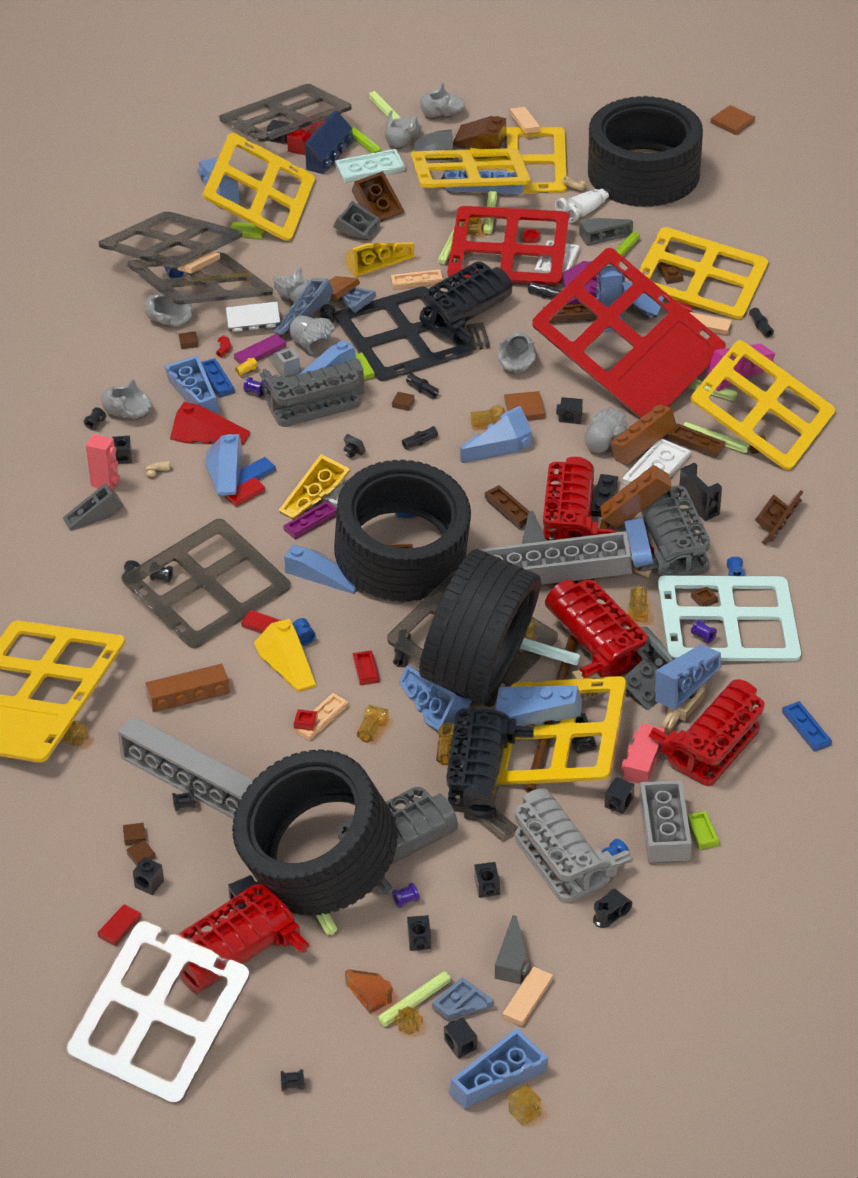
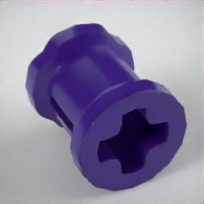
[243,377,264,397]
[691,619,717,644]
[392,883,420,908]

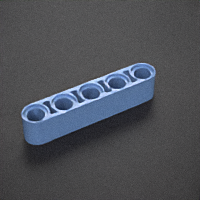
[445,170,524,194]
[624,517,654,568]

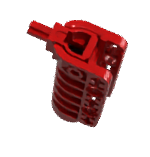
[543,456,615,541]
[545,579,647,678]
[648,679,765,786]
[178,884,310,994]

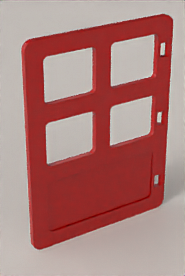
[532,248,726,419]

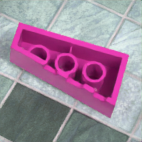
[704,343,776,391]

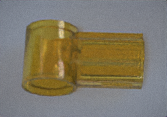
[470,405,505,427]
[628,586,648,621]
[357,704,389,743]
[436,722,454,765]

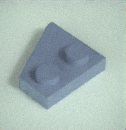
[340,287,376,313]
[432,977,494,1021]

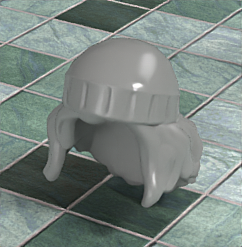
[421,82,465,119]
[385,111,422,148]
[273,266,310,302]
[144,289,194,327]
[290,315,335,355]
[498,332,536,374]
[102,379,152,419]
[585,407,628,453]

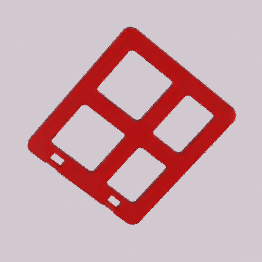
[447,206,569,285]

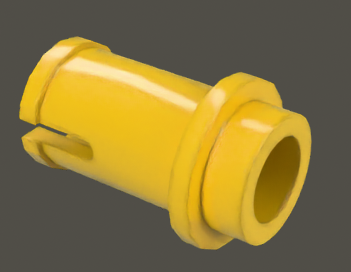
[235,358,258,377]

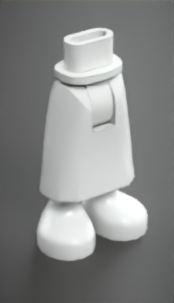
[555,189,609,223]

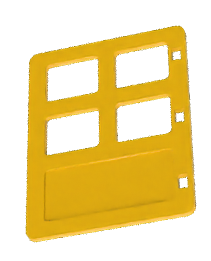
[0,620,126,763]

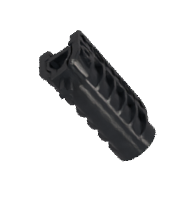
[419,261,512,344]
[446,708,534,821]

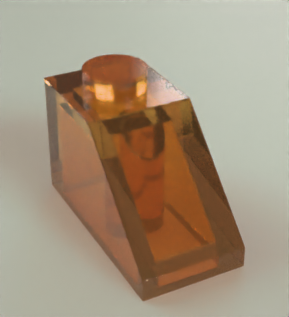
[345,969,393,1014]

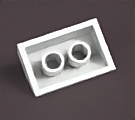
[225,302,280,332]

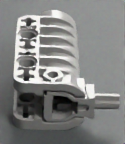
[515,789,632,904]

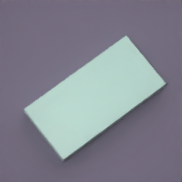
[335,149,405,183]

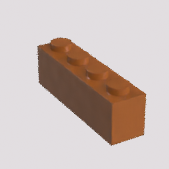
[610,405,677,464]
[600,465,672,529]
[145,663,230,712]

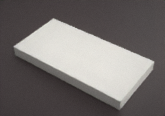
[622,439,691,485]

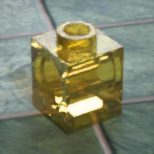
[509,1084,541,1126]

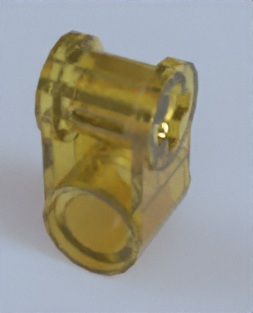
[467,217,482,235]

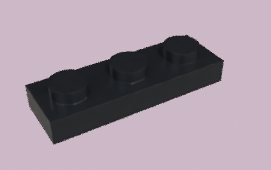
[591,474,619,517]

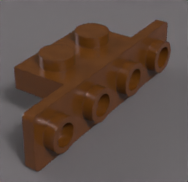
[755,490,803,545]

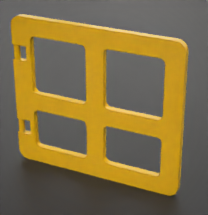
[470,127,567,193]
[202,133,315,241]
[411,148,531,188]
[639,227,768,320]
[691,340,835,470]
[499,676,627,785]

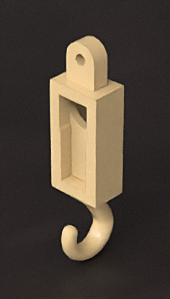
[661,682,706,734]

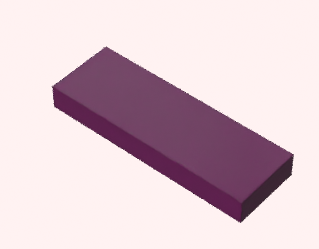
[234,334,286,364]
[283,501,337,540]

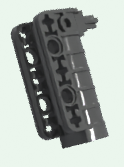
[260,358,365,427]
[639,485,710,576]
[338,787,458,895]

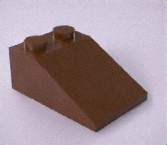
[453,116,507,149]
[352,171,405,222]

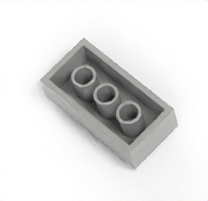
[639,780,692,862]

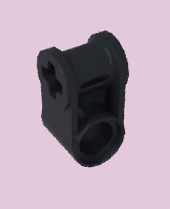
[593,889,633,928]

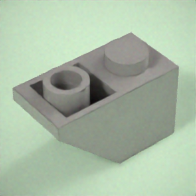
[269,348,300,378]

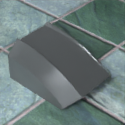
[414,129,453,161]
[333,201,380,240]

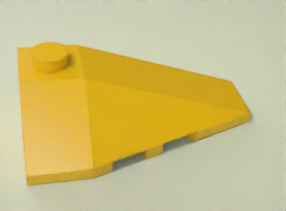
[346,242,415,277]
[279,454,351,520]
[254,618,316,692]

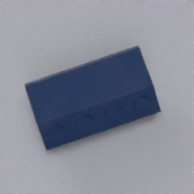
[305,110,354,174]

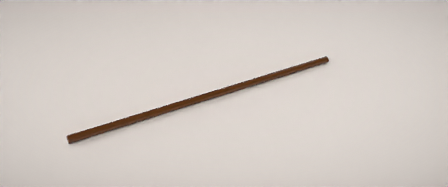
[525,519,610,793]

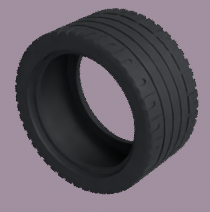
[588,96,703,207]
[334,459,471,602]
[419,549,541,705]
[232,749,398,915]

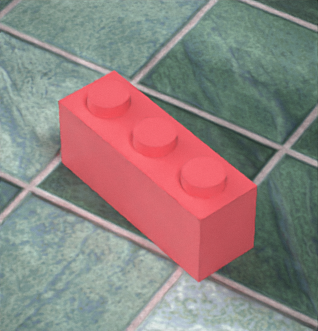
[85,434,120,489]
[621,723,665,784]

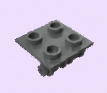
[624,659,656,710]

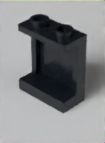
[679,462,722,521]

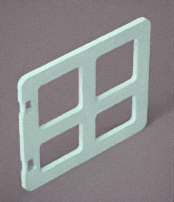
[658,576,801,661]

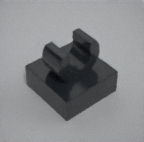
[343,434,366,458]

